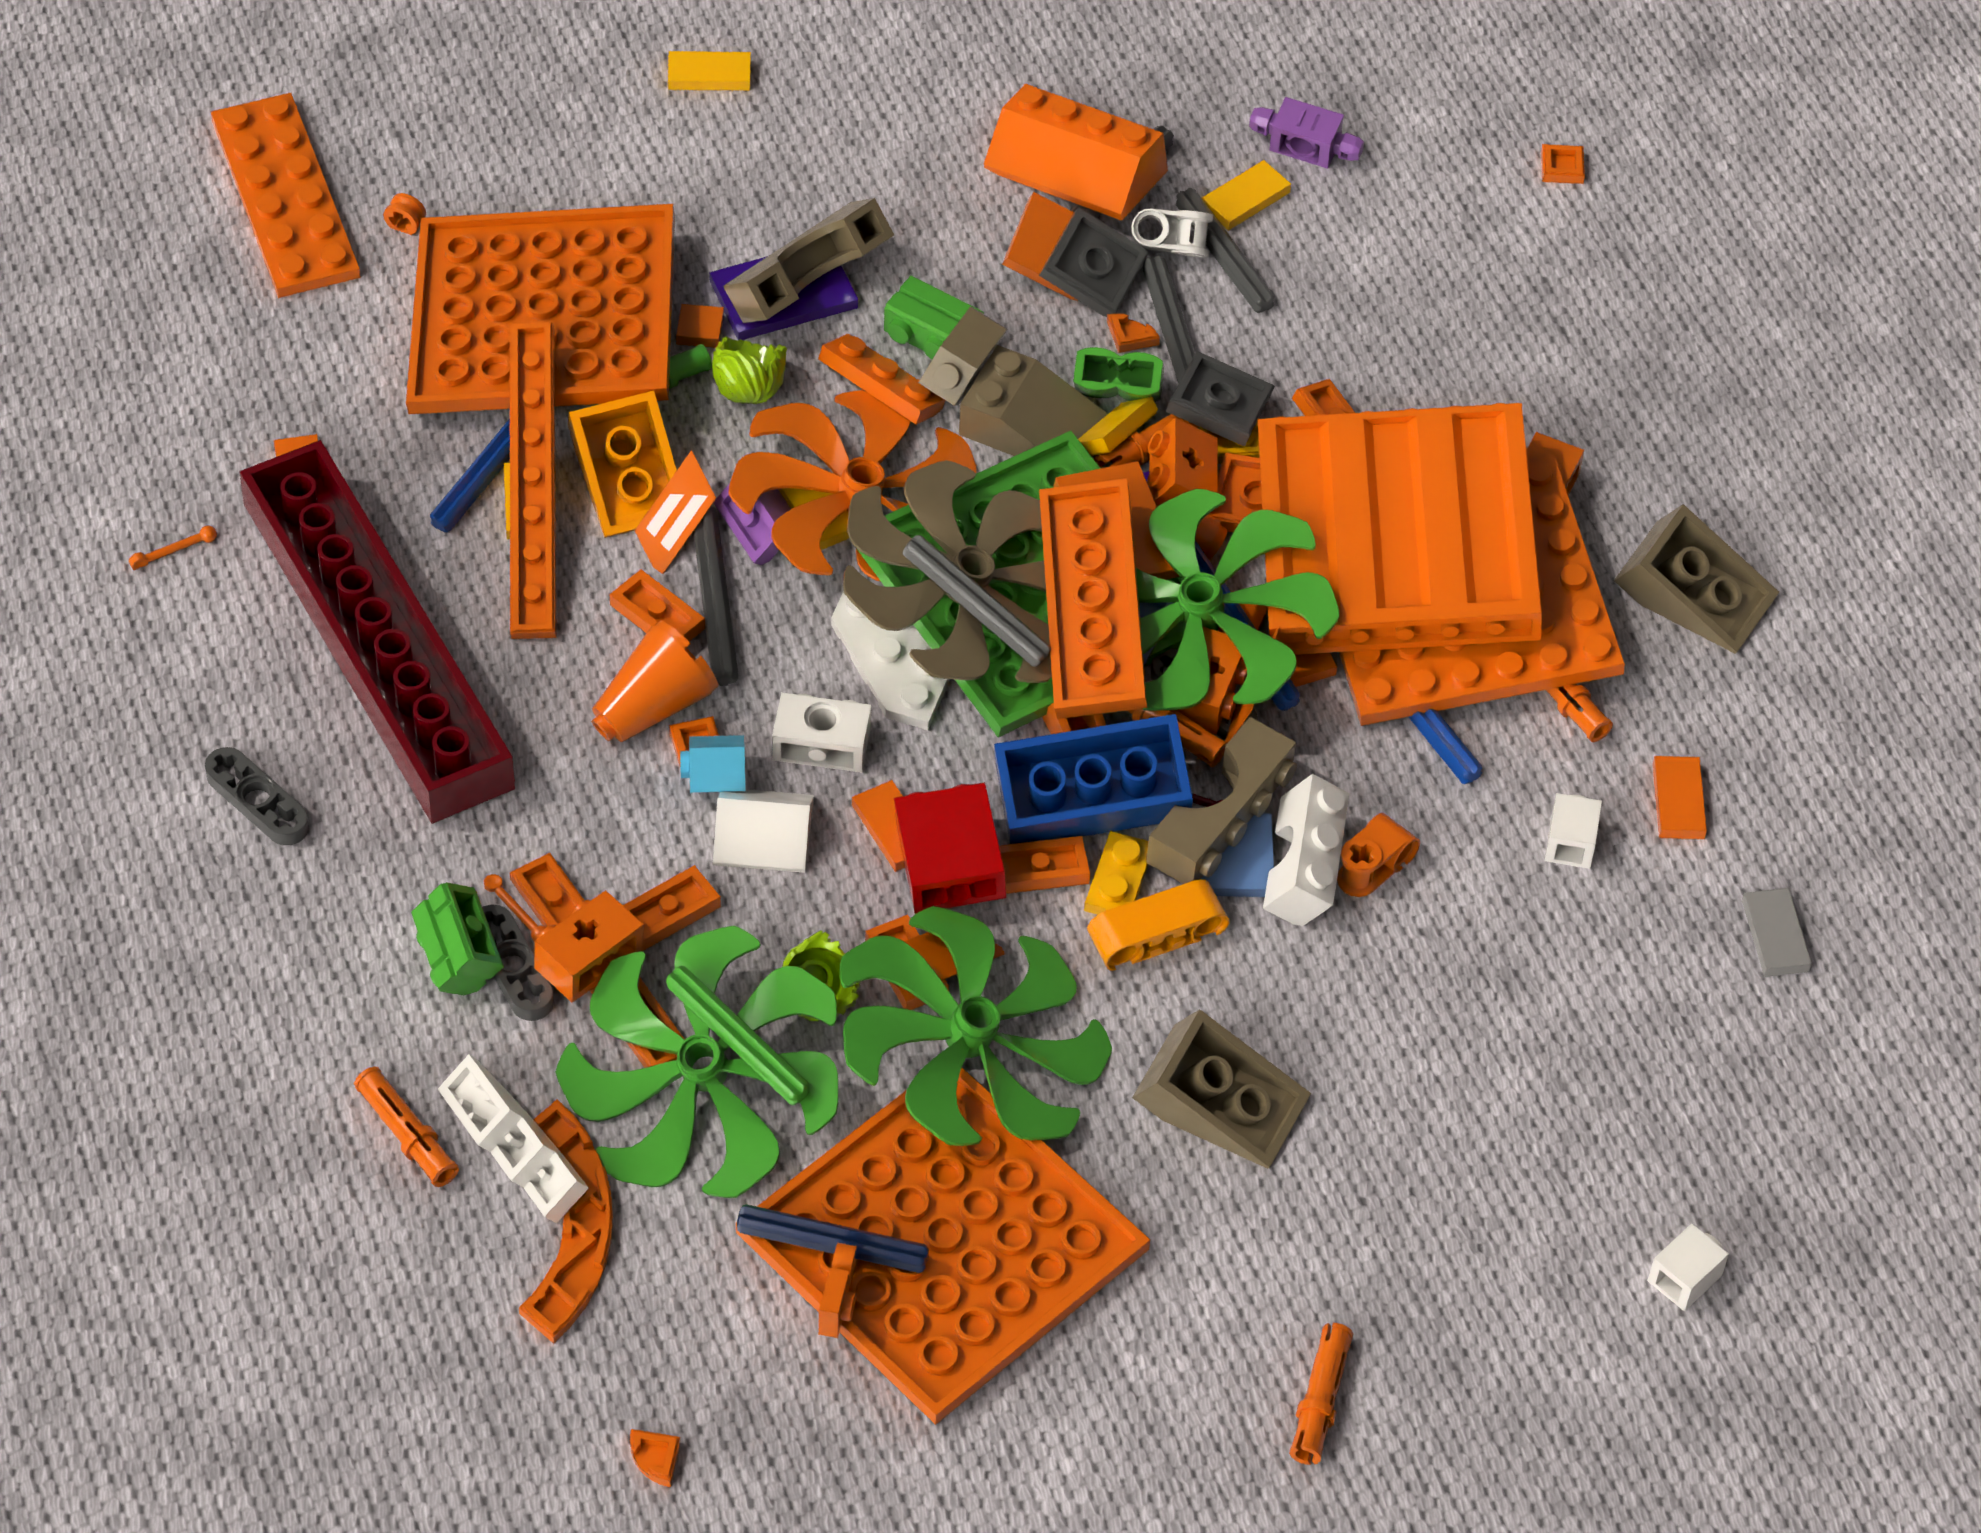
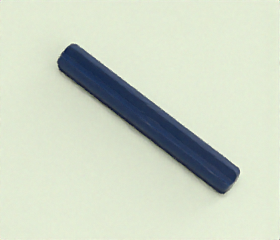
[737,1204,929,1273]

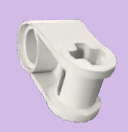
[1131,208,1213,258]

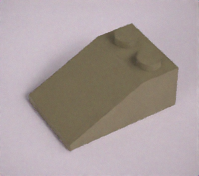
[959,345,1108,456]
[1614,504,1779,654]
[1132,1009,1311,1169]

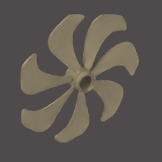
[843,460,1052,683]

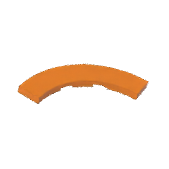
[519,1099,613,1344]

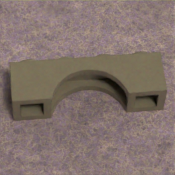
[723,198,894,323]
[1146,716,1297,884]

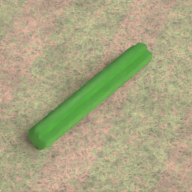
[666,966,810,1105]

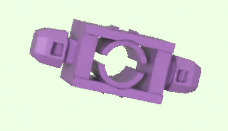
[1249,97,1364,169]

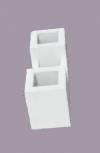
[1263,774,1350,926]

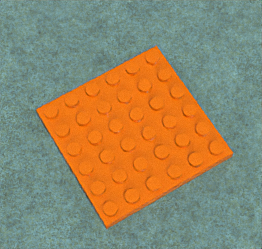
[406,204,675,414]
[1339,455,1625,726]
[736,1068,1150,1425]

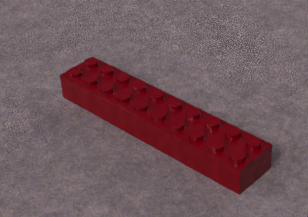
[239,440,515,824]

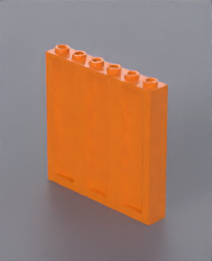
[1258,403,1542,655]

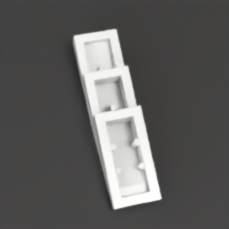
[438,1054,589,1223]

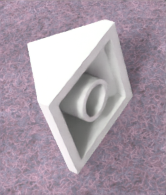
[713,789,814,873]

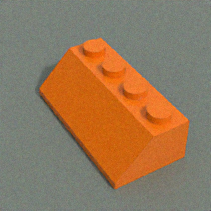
[984,84,1168,221]

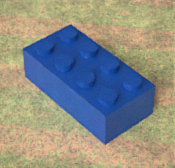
[994,714,1193,844]

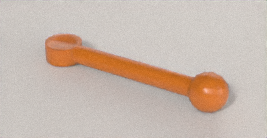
[129,525,217,570]
[484,874,546,942]

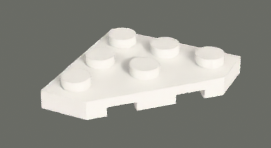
[831,591,950,730]

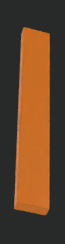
[509,320,557,639]

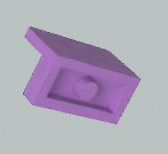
[713,483,791,565]

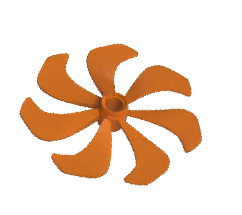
[728,390,977,582]

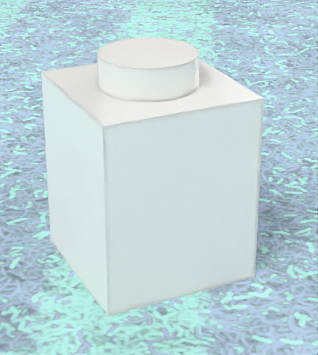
[1545,793,1602,869]
[1647,1223,1729,1312]

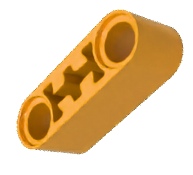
[1087,879,1229,971]

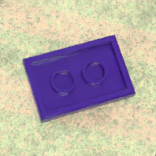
[709,256,858,340]

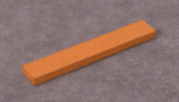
[510,853,684,1068]

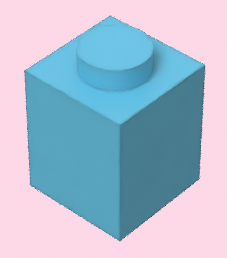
[680,735,746,793]

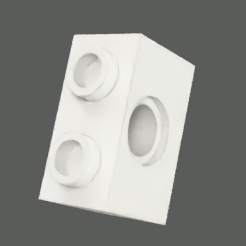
[772,692,871,773]

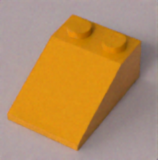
[568,390,677,538]

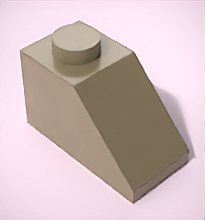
[918,306,1008,406]

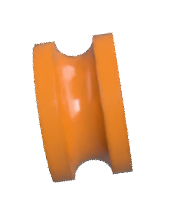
[383,193,427,235]

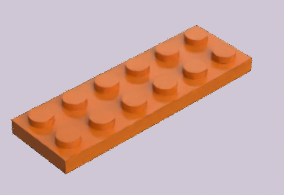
[211,93,361,298]
[1039,478,1147,719]

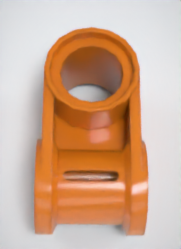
[1337,813,1420,897]

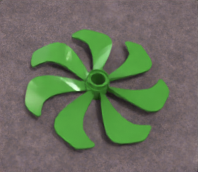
[1136,489,1340,711]
[839,906,1112,1146]
[555,926,838,1198]

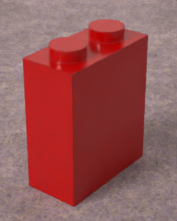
[894,782,1007,914]

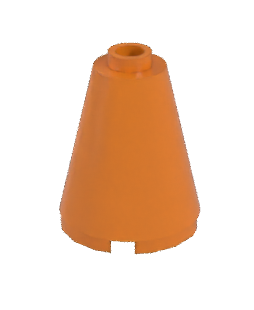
[591,620,719,742]

